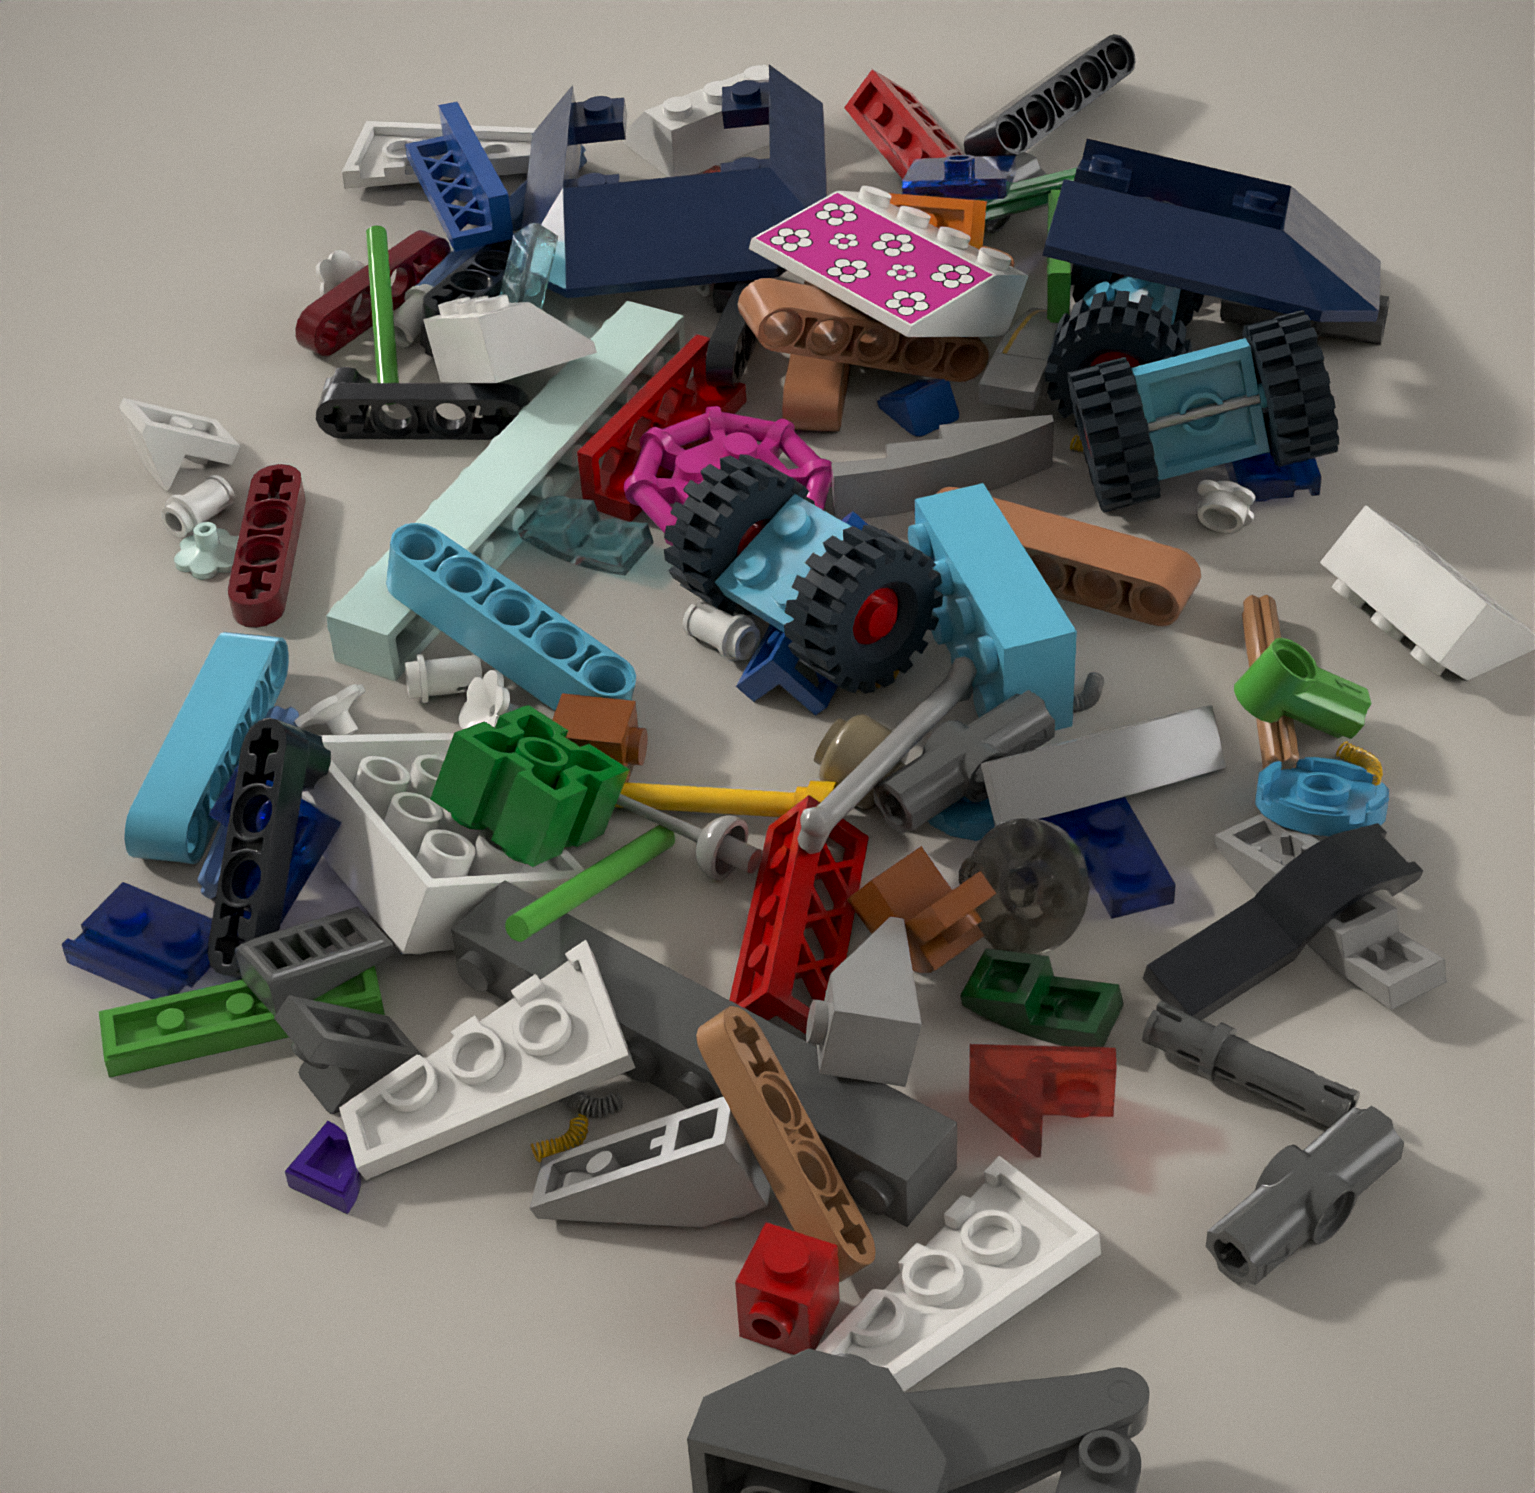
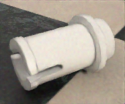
[394,284,434,348]
[161,475,235,538]
[683,600,760,661]
[405,654,483,703]

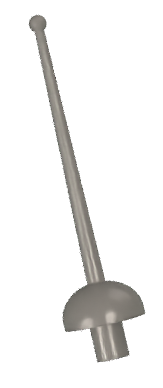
[616,794,762,881]

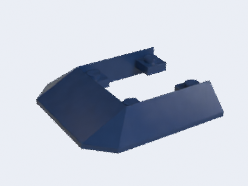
[517,64,827,298]
[1042,138,1381,322]

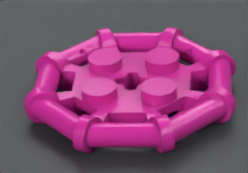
[624,406,832,546]

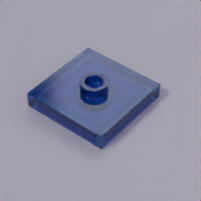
[902,155,1016,200]

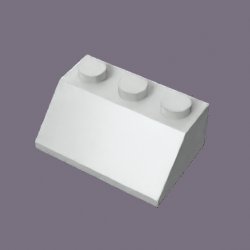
[622,64,769,177]
[423,295,597,383]
[1320,505,1535,681]

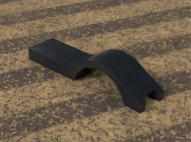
[1143,823,1423,1020]

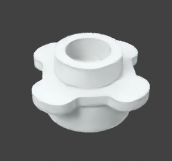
[1197,480,1255,533]

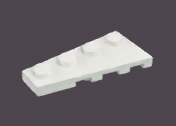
[342,121,536,189]
[339,940,635,1180]
[816,1156,1101,1392]

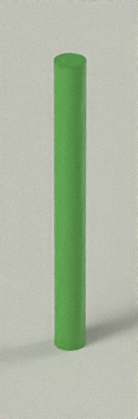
[366,225,399,405]
[505,825,675,942]

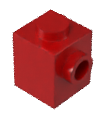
[735,1222,840,1355]

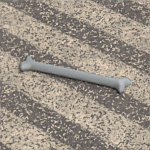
[797,656,977,854]

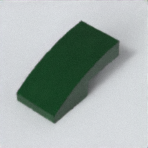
[960,948,1124,1054]

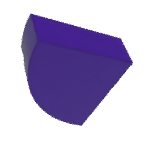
[285,1121,361,1214]

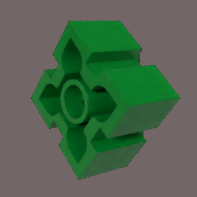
[430,705,630,867]

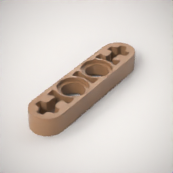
[696,1006,876,1282]

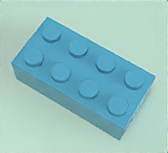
[908,483,1077,731]

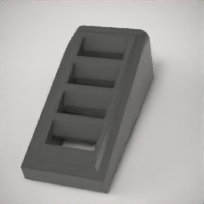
[235,906,395,1017]

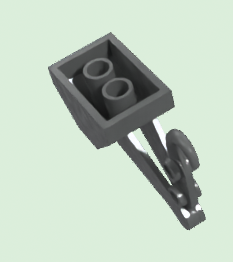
[687,1349,1150,1493]

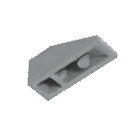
[806,917,922,1087]
[530,1097,771,1228]

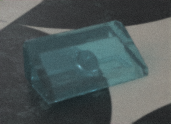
[499,223,559,310]

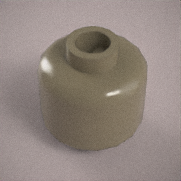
[814,714,909,810]

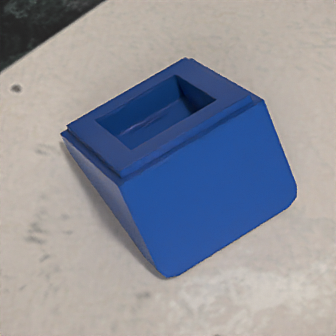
[877,379,959,437]

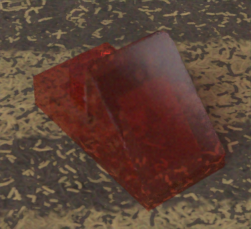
[969,1044,1117,1158]

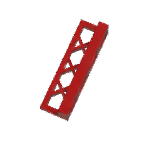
[844,69,983,197]
[577,334,747,522]
[729,795,869,1035]

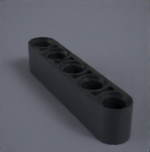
[964,34,1136,172]

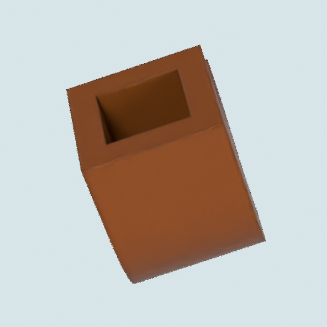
[847,846,997,973]

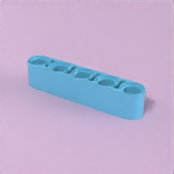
[386,523,636,711]
[124,632,289,864]

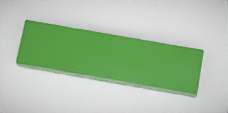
[99,965,385,1078]

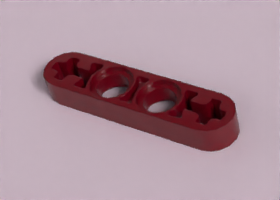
[295,230,451,356]
[228,464,306,628]

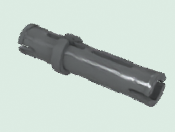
[1142,1001,1360,1128]

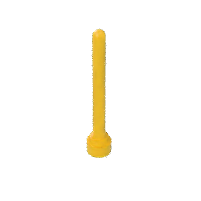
[615,780,838,817]

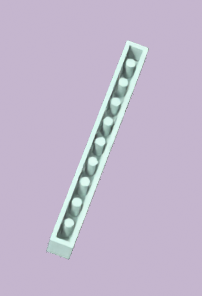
[326,301,686,681]

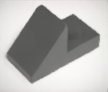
[274,995,423,1114]

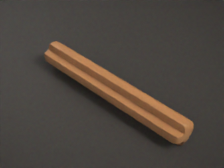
[1242,594,1299,770]

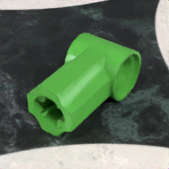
[1234,638,1372,739]

